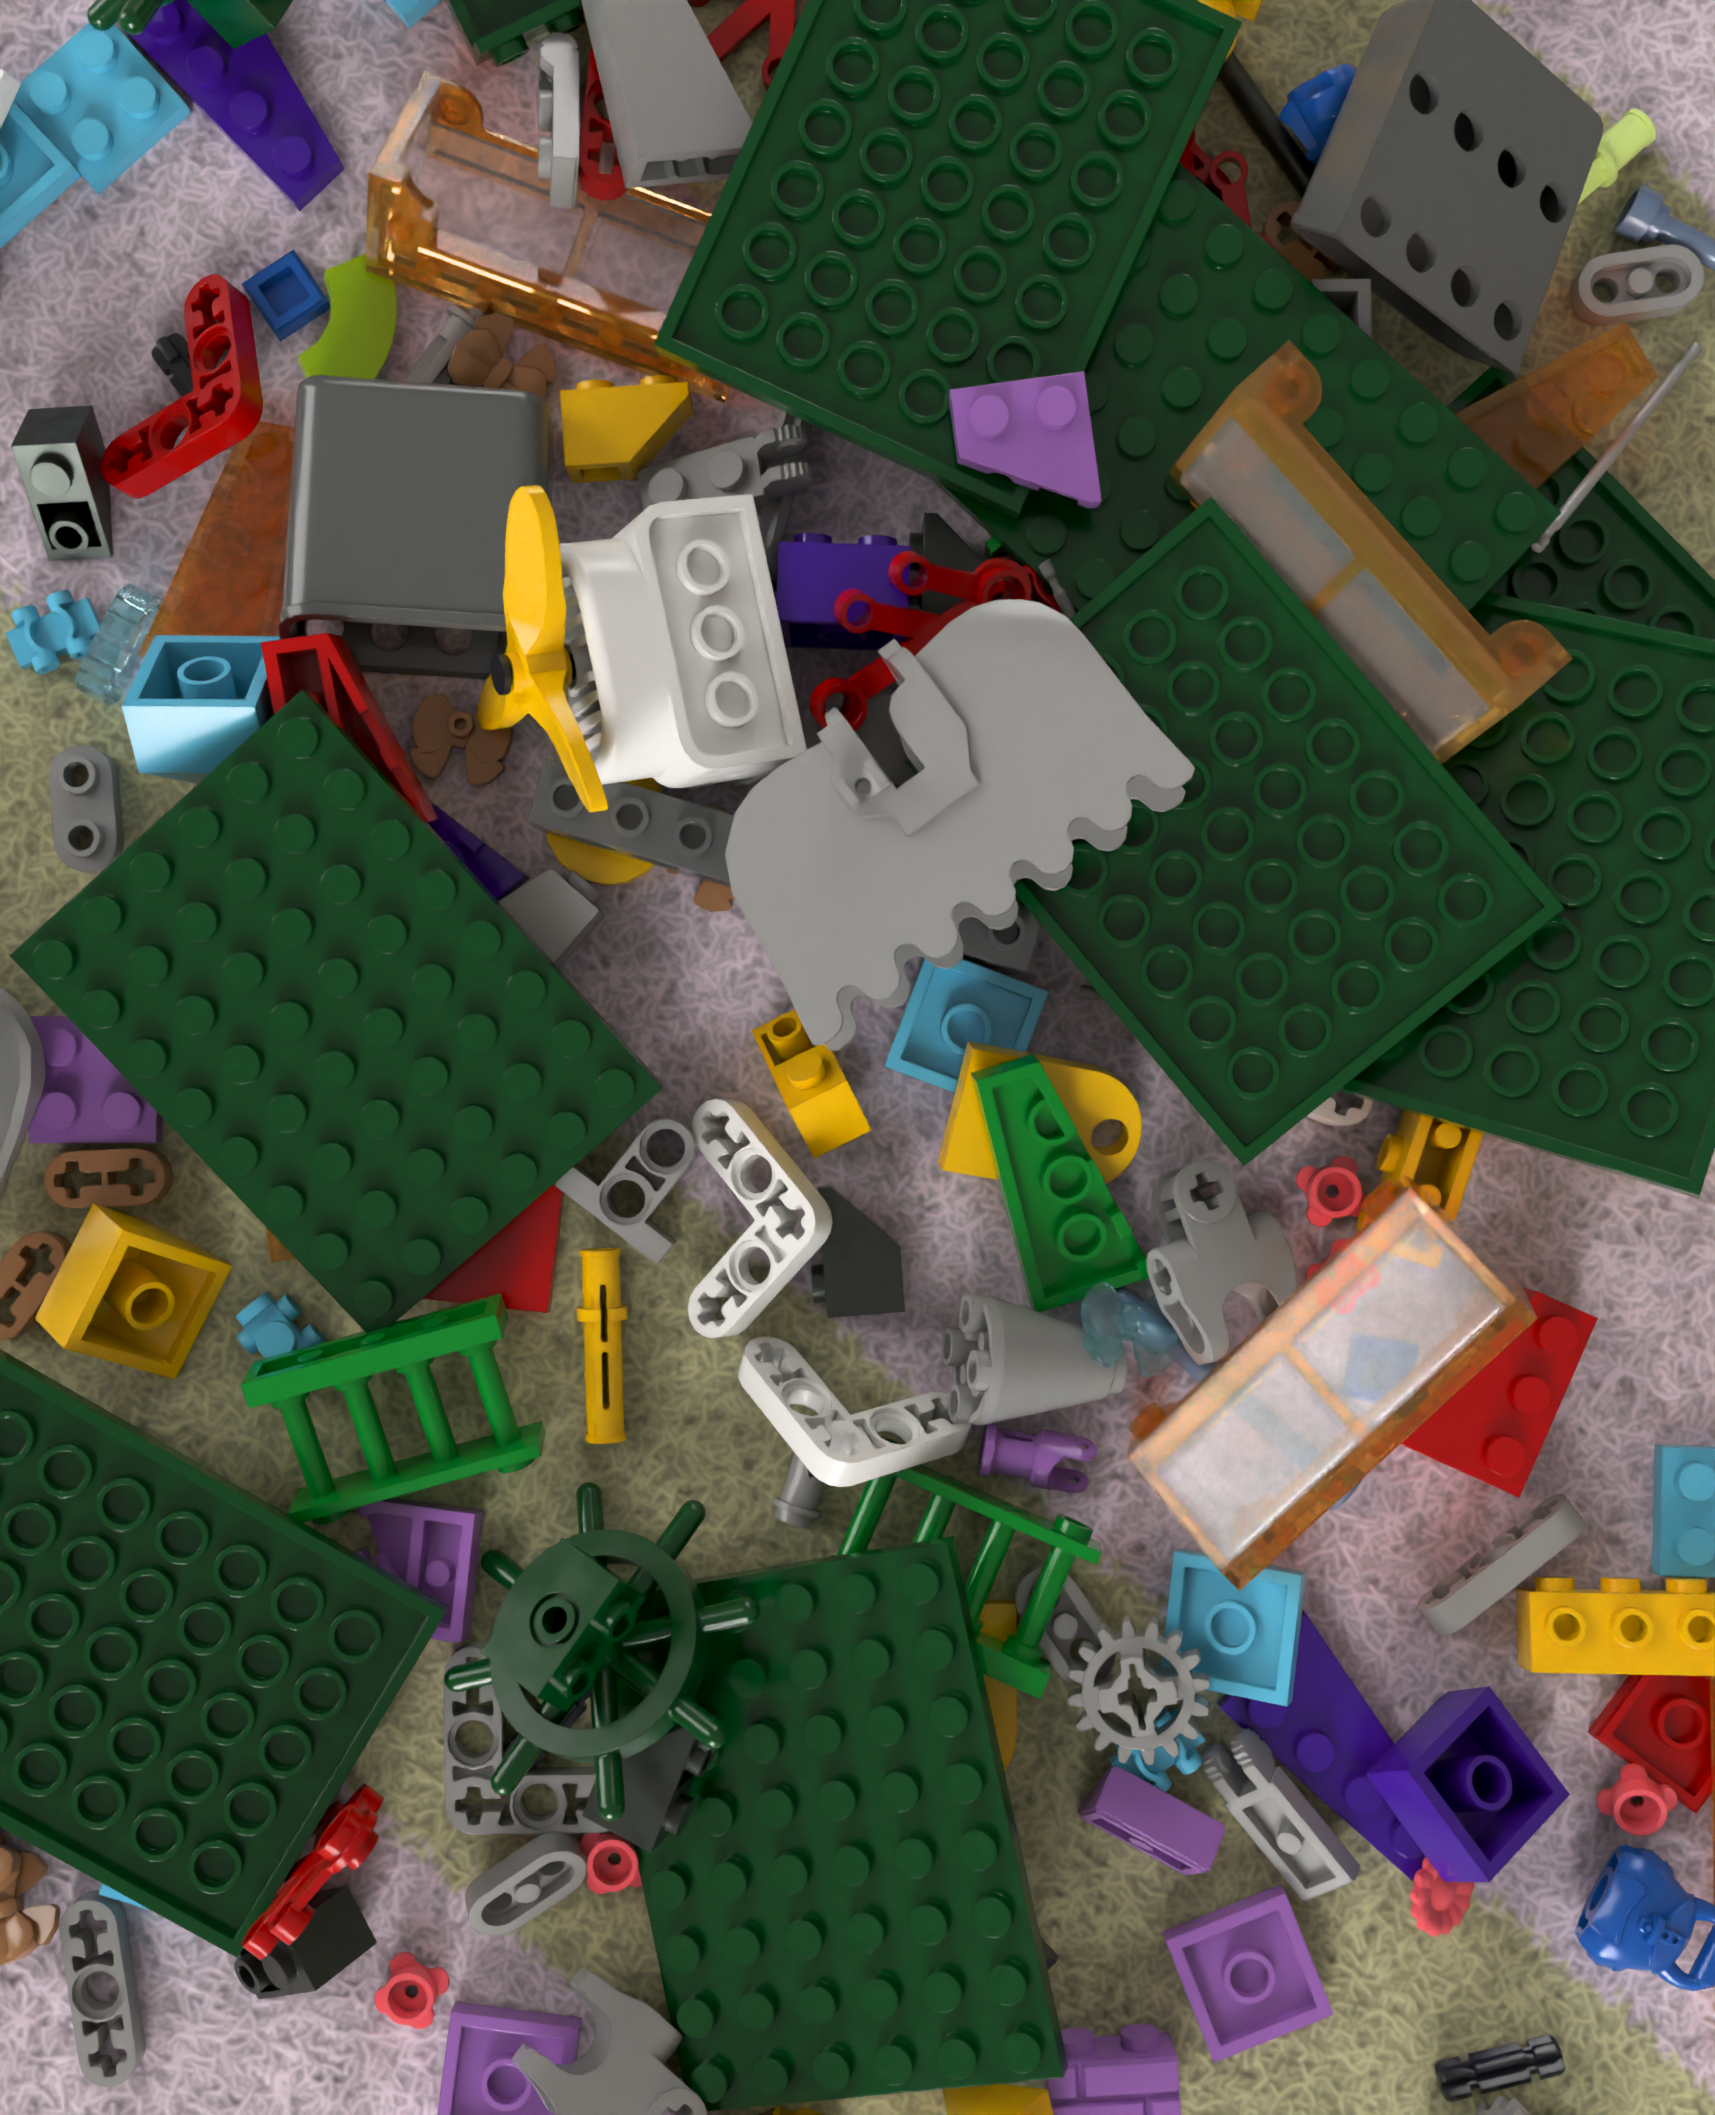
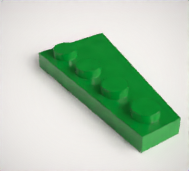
[971,1054,1149,1312]

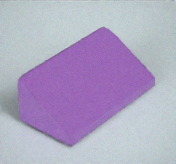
[1077,1766,1225,1876]

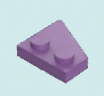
[949,371,1102,509]
[358,1498,484,1643]

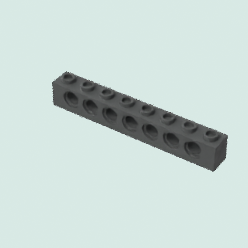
[526,758,1041,975]

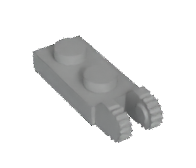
[537,31,579,209]
[637,424,814,511]
[1201,1728,1360,1901]

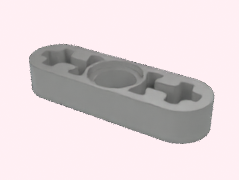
[1417,1494,1586,1636]
[59,1890,146,2087]

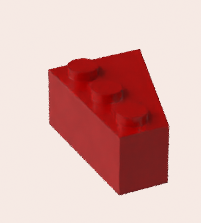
[261,633,439,822]
[1382,1286,1598,1498]

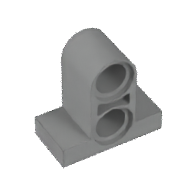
[555,1119,698,1265]

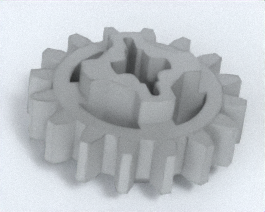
[1067,1615,1210,1765]

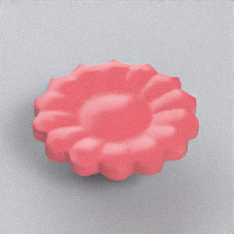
[1410,1857,1475,1937]

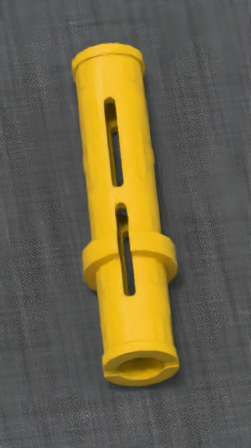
[576,1247,628,1444]

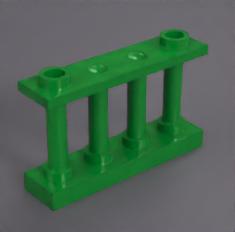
[240,1293,545,1525]
[815,1436,1101,1699]

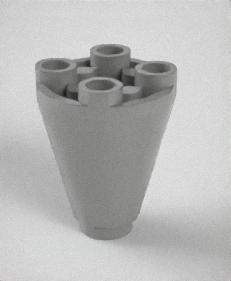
[942,1294,1128,1425]

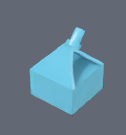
[122,635,280,784]

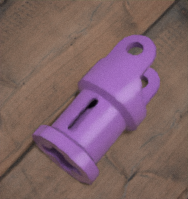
[977,1422,1097,1493]

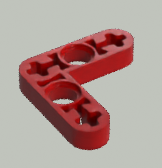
[100,274,263,499]

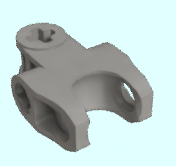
[1146,1159,1303,1365]
[511,1967,707,2115]

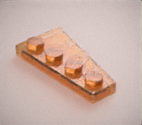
[1455,322,1657,489]
[138,421,295,658]

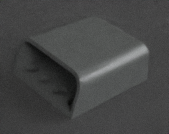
[1290,0,1603,375]
[279,375,553,679]

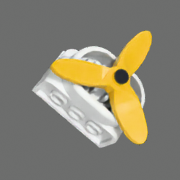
[477,485,807,813]

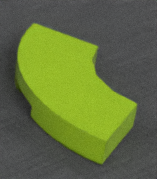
[297,246,397,379]

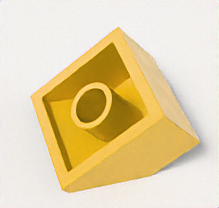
[35,1203,233,1379]

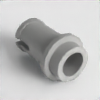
[772,1452,824,1529]

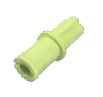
[1577,108,1657,206]

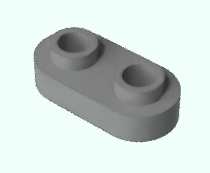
[1570,244,1704,326]
[49,745,124,873]
[1014,1562,1116,1686]
[465,1832,587,1936]

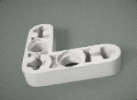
[688,1099,833,1338]
[738,1336,972,1487]

